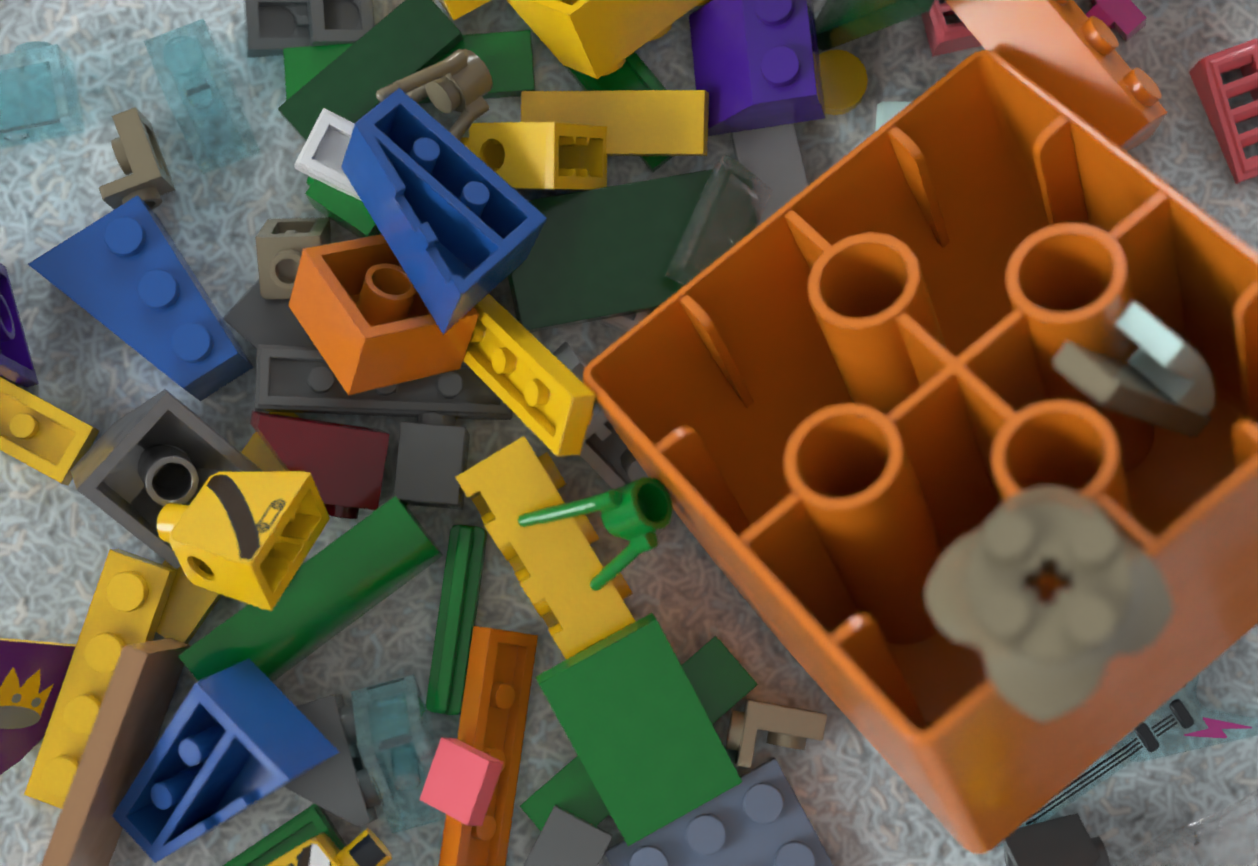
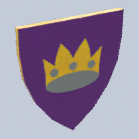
[0,638,76,775]

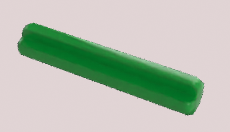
[425,524,488,716]

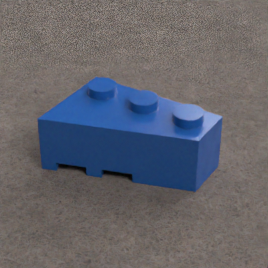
[341,88,547,334]
[28,195,254,401]
[112,659,339,863]

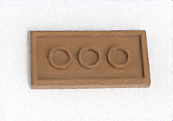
[41,638,191,866]

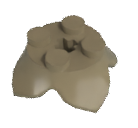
[925,486,1173,723]

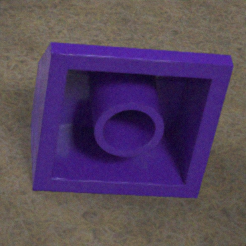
[689,0,826,136]

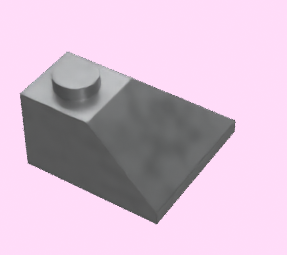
[70,389,262,569]

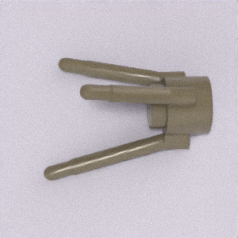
[354,49,492,141]

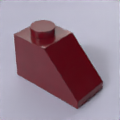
[250,411,390,519]

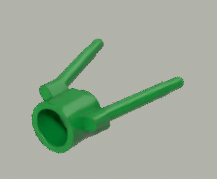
[518,477,673,591]

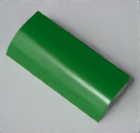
[178,496,443,682]

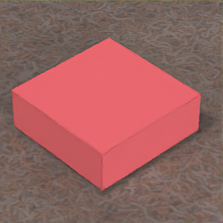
[419,737,504,826]

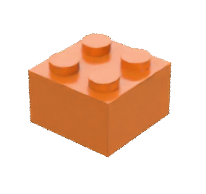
[288,234,479,395]

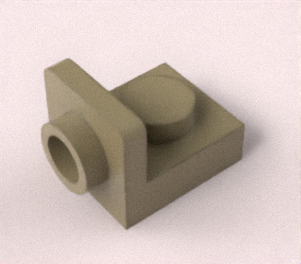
[99,107,175,210]
[255,217,331,299]
[726,699,827,768]

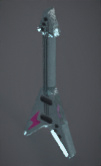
[995,674,1258,848]

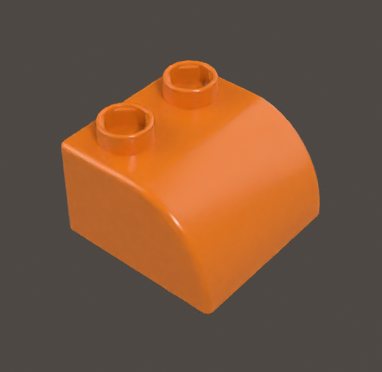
[583,50,1258,854]

